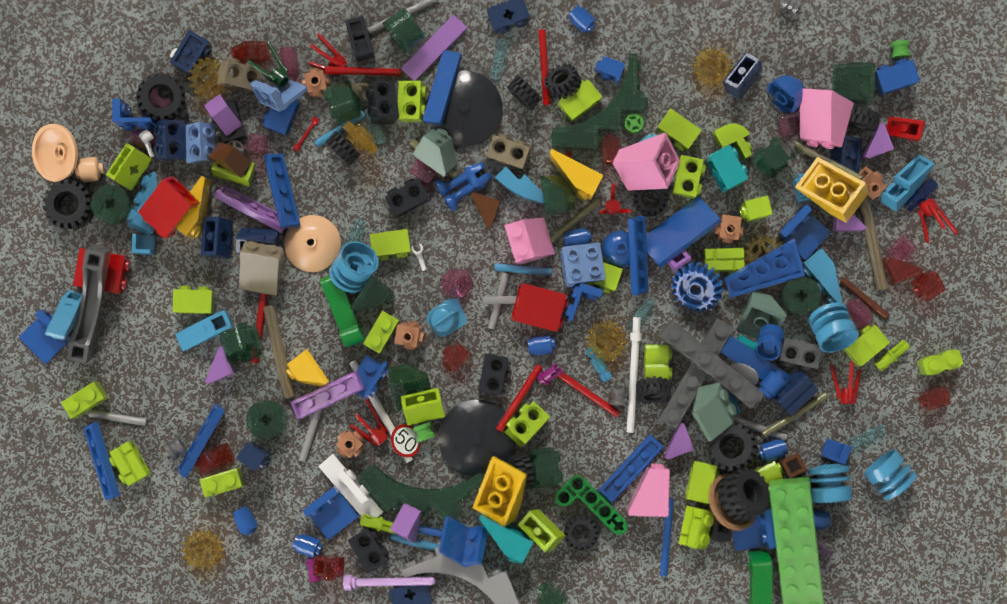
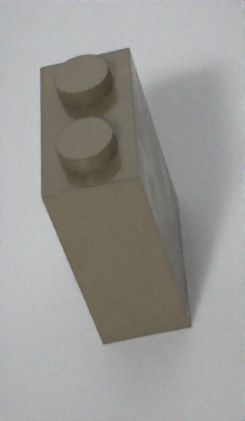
[239,241,283,296]

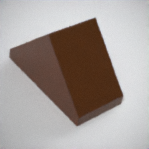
[208,142,252,178]
[471,192,500,230]

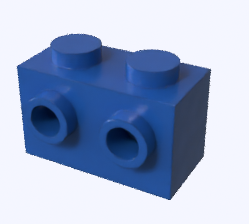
[872,58,920,96]

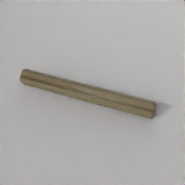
[859,197,888,291]
[263,305,294,399]

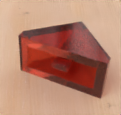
[230,41,271,65]
[882,256,923,285]
[195,442,235,476]

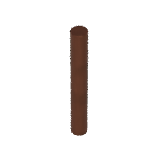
[840,277,889,319]

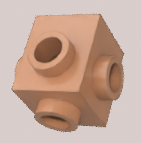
[302,68,331,97]
[858,166,887,200]
[715,215,744,244]
[394,321,426,350]
[336,430,365,458]

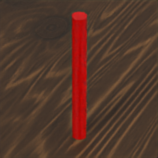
[538,29,551,106]
[324,66,401,76]
[251,293,268,363]
[496,364,543,433]
[557,372,621,418]

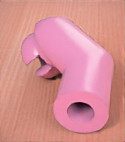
[149,88,171,108]

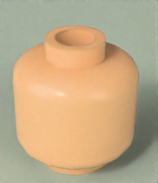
[75,157,104,183]

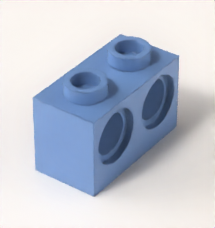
[185,122,215,165]

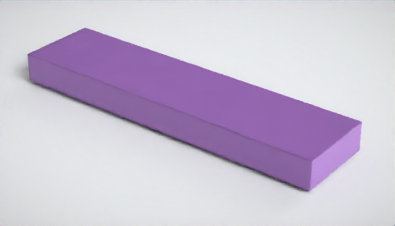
[401,14,467,81]
[214,184,285,233]
[290,371,365,420]

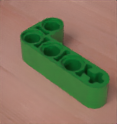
[320,275,365,348]
[555,475,628,535]
[747,551,772,604]

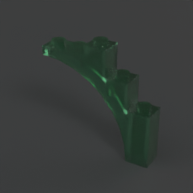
[551,53,648,150]
[356,463,485,520]

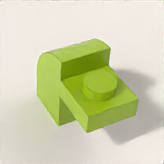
[712,124,753,160]

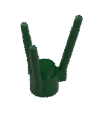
[247,41,290,88]

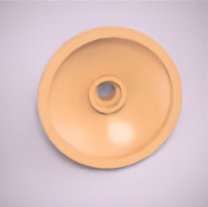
[32,124,78,182]
[284,215,341,272]

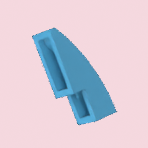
[881,154,934,212]
[495,167,552,206]

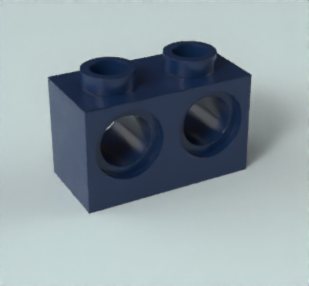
[154,120,186,161]

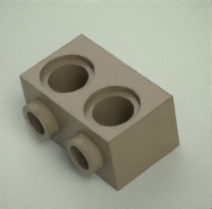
[217,58,263,93]
[486,134,530,171]

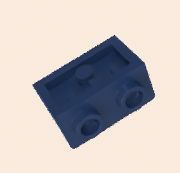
[169,30,212,77]
[830,135,862,173]

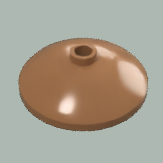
[709,473,757,531]

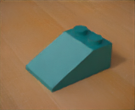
[479,514,533,564]

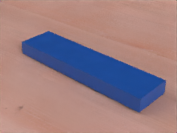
[423,50,462,126]
[264,154,300,229]
[628,216,649,295]
[720,336,790,382]
[177,404,225,478]
[83,422,121,501]
[598,434,664,503]

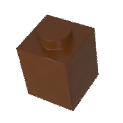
[781,453,808,478]

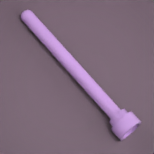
[343,575,435,591]

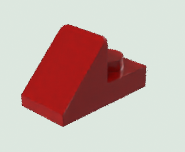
[886,116,925,142]

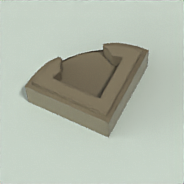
[351,83,369,103]

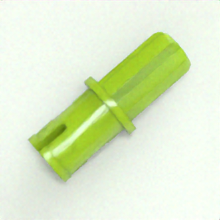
[874,340,910,372]
[360,513,395,534]

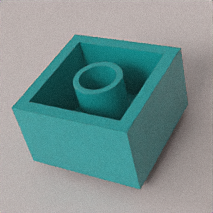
[705,145,749,194]

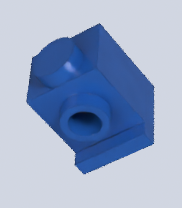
[594,56,625,85]

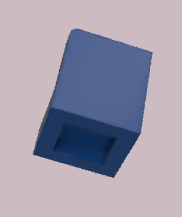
[820,438,852,465]

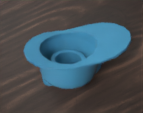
[426,298,467,337]

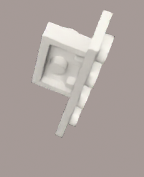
[318,454,384,517]

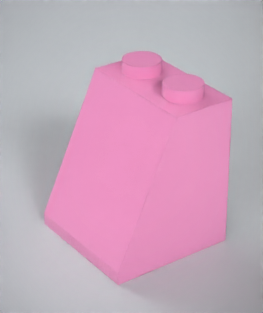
[800,89,854,149]
[613,133,680,191]
[505,218,555,265]
[626,463,669,517]

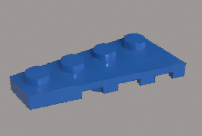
[724,239,805,298]

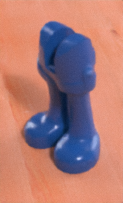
[434,162,492,212]

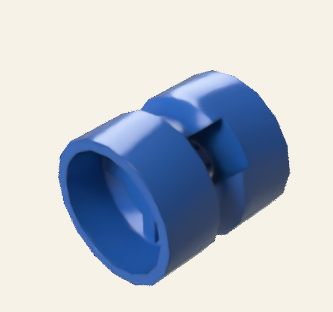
[755,324,784,360]

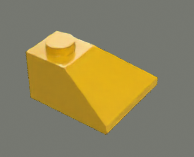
[286,349,329,387]

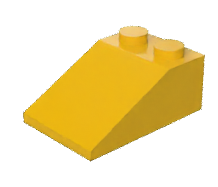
[549,149,603,201]
[795,157,869,223]
[176,176,212,240]
[472,457,527,526]

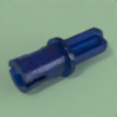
[904,179,938,212]

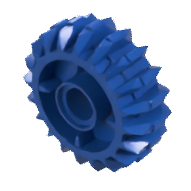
[671,262,724,313]

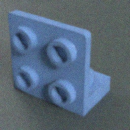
[250,80,308,112]
[560,242,606,290]

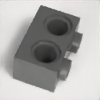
[777,338,822,372]

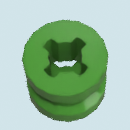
[890,40,911,59]
[624,113,644,134]
[413,422,435,442]

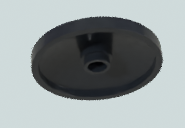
[427,71,502,147]
[439,400,515,477]

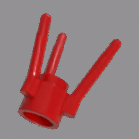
[308,33,348,76]
[599,183,631,215]
[917,198,958,243]
[830,361,861,404]
[350,399,388,447]

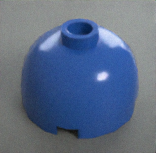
[767,75,804,114]
[601,230,630,268]

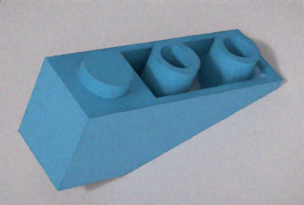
[127,172,157,235]
[802,248,842,304]
[45,290,82,339]
[175,310,236,352]

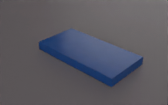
[646,196,721,268]

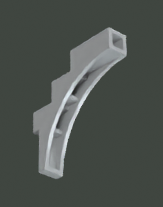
[401,542,520,604]

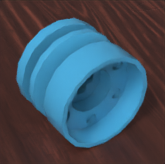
[329,241,379,293]
[808,302,859,353]
[864,449,917,500]
[808,464,852,503]

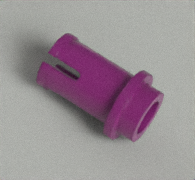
[538,363,562,385]
[305,557,321,582]

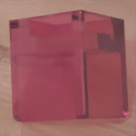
[776,111,800,138]
[243,133,269,157]
[409,158,438,188]
[886,235,918,264]
[439,269,474,297]

